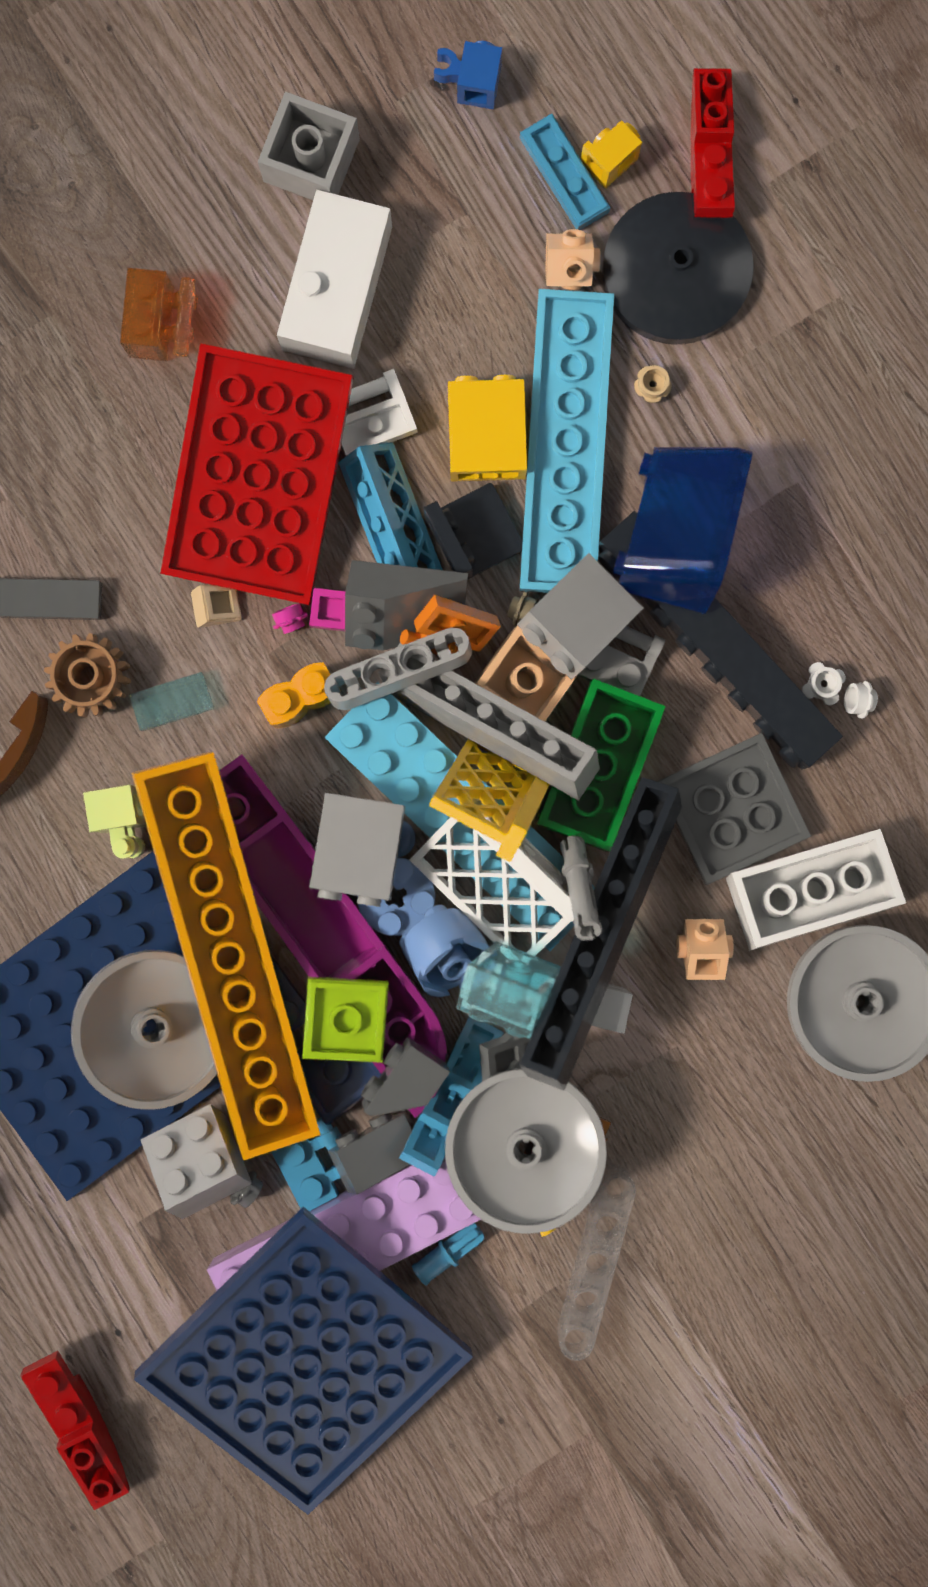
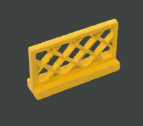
[429,739,549,862]

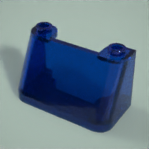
[613,447,753,614]

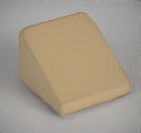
[191,584,242,627]

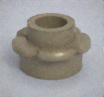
[507,592,538,627]

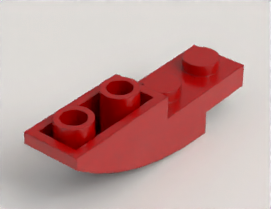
[691,68,735,218]
[20,1350,130,1510]

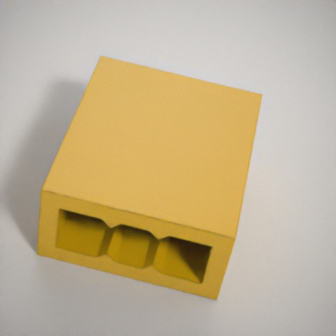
[448,374,527,481]

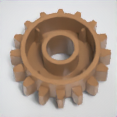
[44,633,131,718]

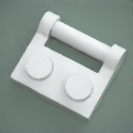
[341,369,418,456]

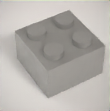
[258,92,360,200]
[141,1104,252,1219]

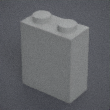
[517,553,643,680]
[309,793,405,907]

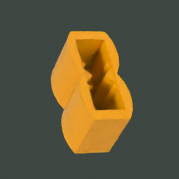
[257,662,341,729]

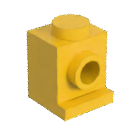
[581,120,642,189]

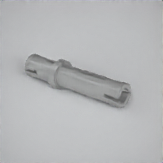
[560,836,602,940]

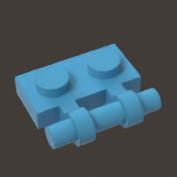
[271,1117,341,1211]

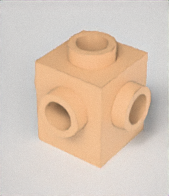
[545,229,600,290]
[676,919,734,980]

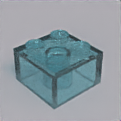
[456,941,561,1038]

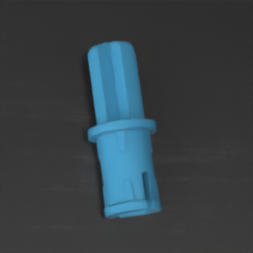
[412,1223,485,1286]

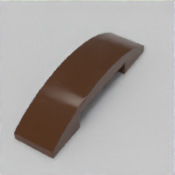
[0,691,48,797]

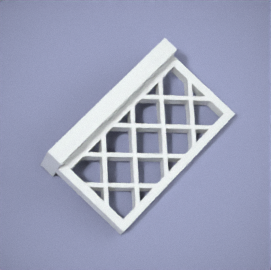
[410,799,574,969]

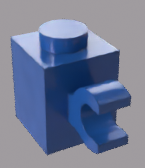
[434,41,502,110]

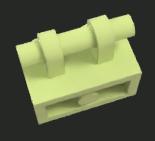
[83,785,146,858]

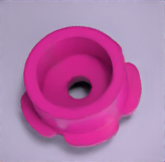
[272,603,308,634]

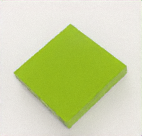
[303,977,388,1062]

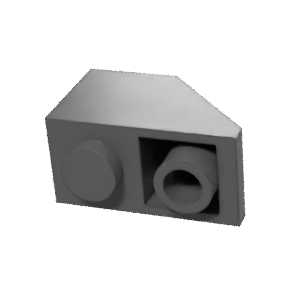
[361,1037,450,1116]

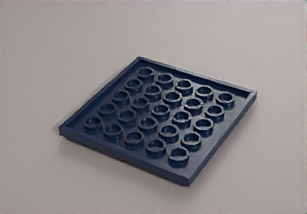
[134,1206,473,1515]

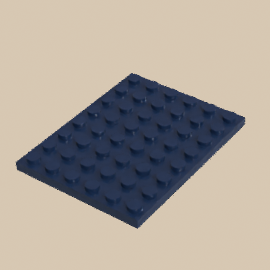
[0,850,306,1201]

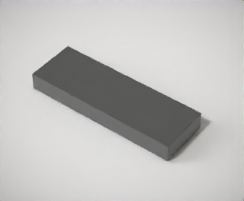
[0,578,102,620]

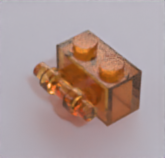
[120,268,198,361]

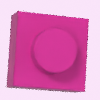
[309,588,346,632]

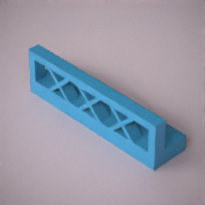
[338,442,442,570]

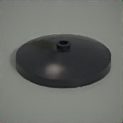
[602,192,753,345]

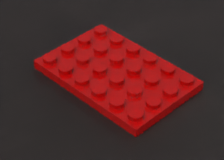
[160,343,354,605]

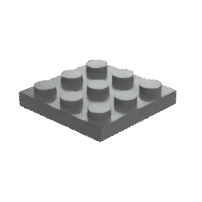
[657,733,811,885]

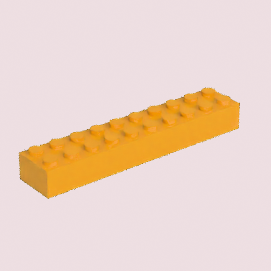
[132,752,320,1160]

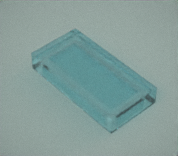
[129,672,214,732]

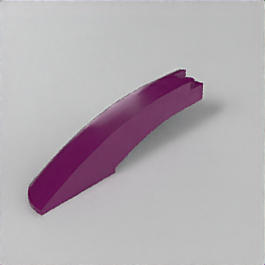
[219,754,447,1118]

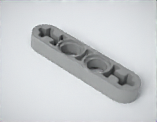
[324,628,472,710]

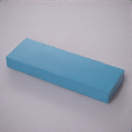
[520,113,610,230]

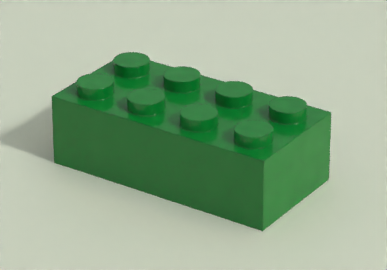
[535,678,666,852]

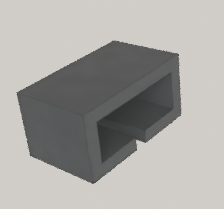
[328,1113,412,1195]

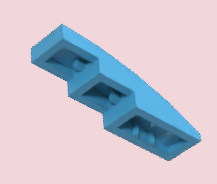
[399,1015,504,1177]

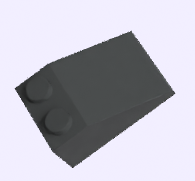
[345,560,468,650]

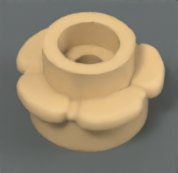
[634,365,672,403]

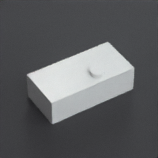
[277,189,392,369]
[726,829,906,951]

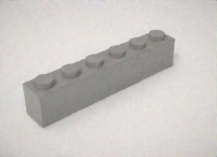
[378,643,600,800]

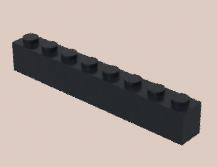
[598,511,843,770]
[520,777,682,1091]

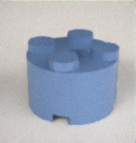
[357,858,436,936]
[399,904,492,997]

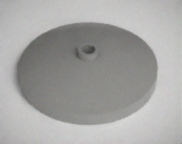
[787,925,928,1082]
[71,950,217,1109]
[445,1069,606,1234]

